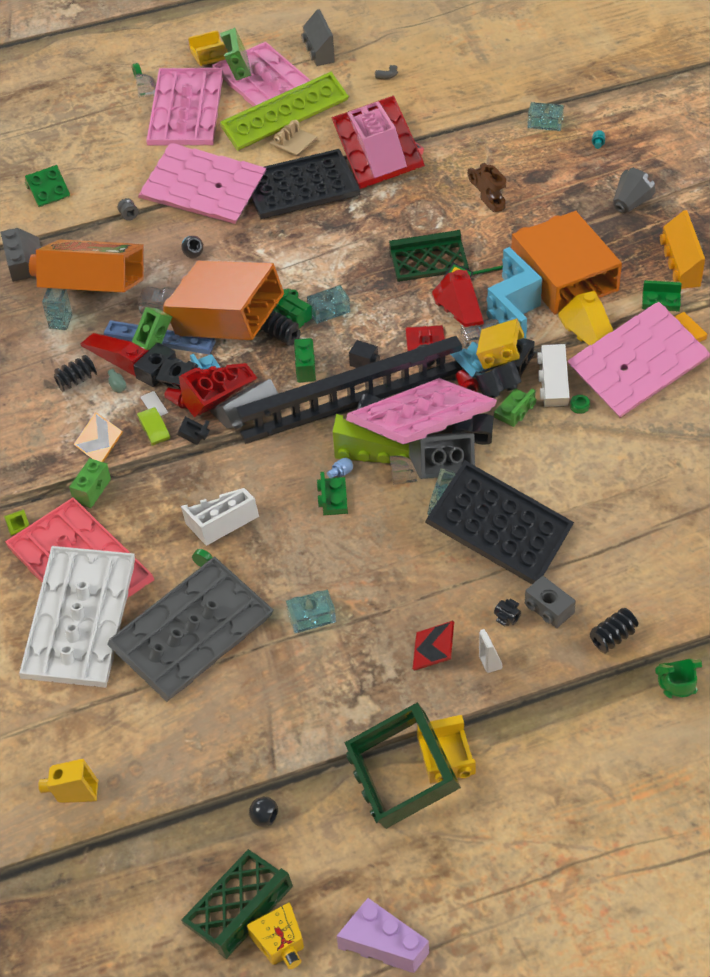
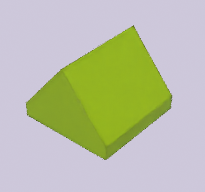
[4,509,30,536]

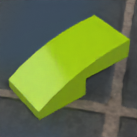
[137,407,170,446]

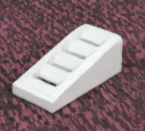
[479,629,503,673]

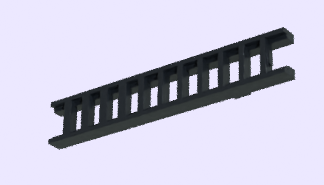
[236,336,462,444]

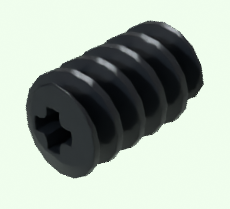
[260,310,301,346]
[54,355,97,392]
[590,608,639,654]

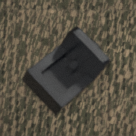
[176,416,210,446]

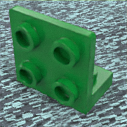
[25,165,70,207]

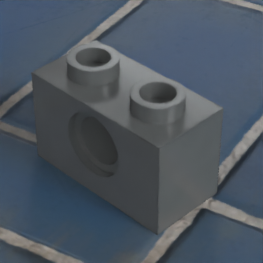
[524,576,576,628]

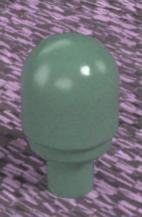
[108,369,126,393]

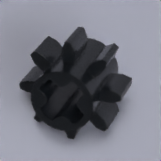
[494,598,521,627]

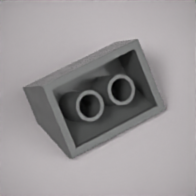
[301,9,335,66]
[0,228,41,282]
[210,379,279,430]
[409,432,475,479]

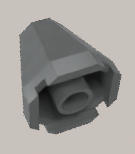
[613,167,655,213]

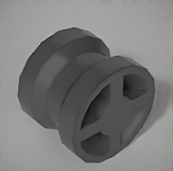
[117,198,139,220]

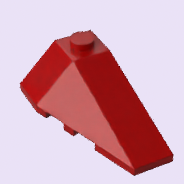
[432,270,484,327]
[80,333,149,377]
[179,363,257,418]

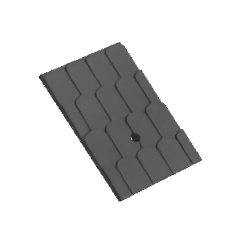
[107,556,274,702]

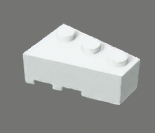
[537,344,570,407]
[181,488,259,546]

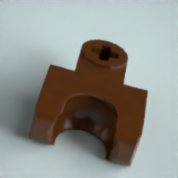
[467,163,506,212]

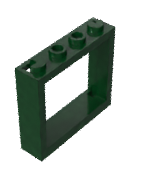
[344,702,461,829]

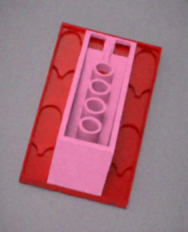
[331,95,425,189]

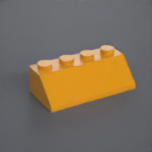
[660,210,705,289]

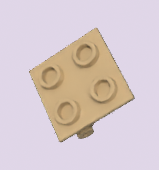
[270,120,317,156]

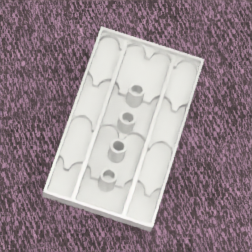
[19,546,135,688]

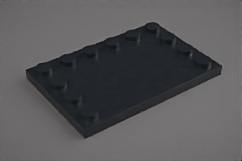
[251,148,360,220]
[425,460,574,584]

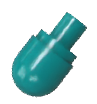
[592,130,606,149]

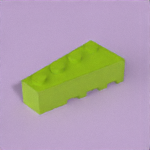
[333,414,413,465]

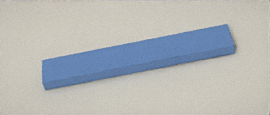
[104,320,216,355]

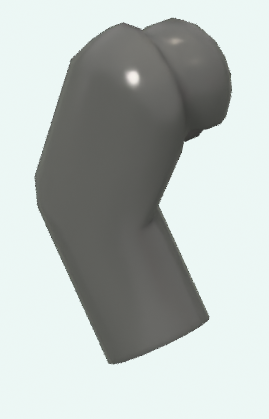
[375,65,398,79]

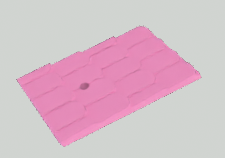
[212,42,311,106]
[147,68,223,146]
[138,143,266,224]
[567,302,710,418]
[346,378,497,444]

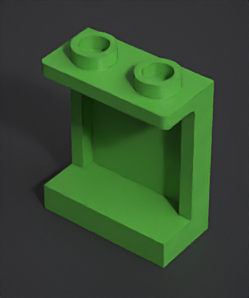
[220,28,251,81]

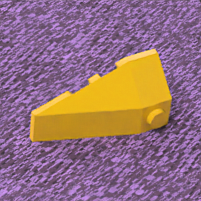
[558,291,613,345]

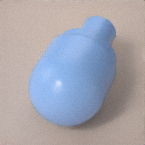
[327,458,353,478]

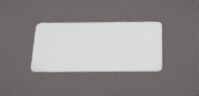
[141,391,168,416]

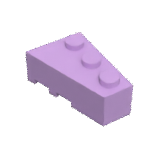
[337,898,429,973]

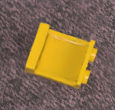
[188,30,228,66]
[476,318,524,369]
[417,715,476,784]

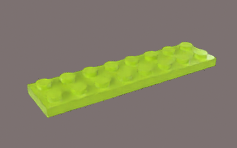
[220,72,349,151]

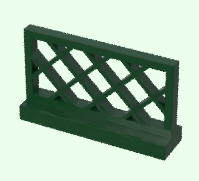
[389,230,469,282]
[181,849,293,959]

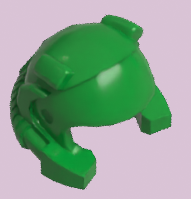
[655,658,702,699]

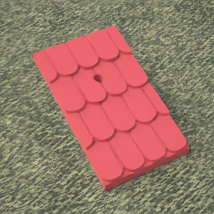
[5,497,155,599]

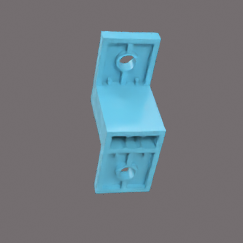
[486,247,542,338]

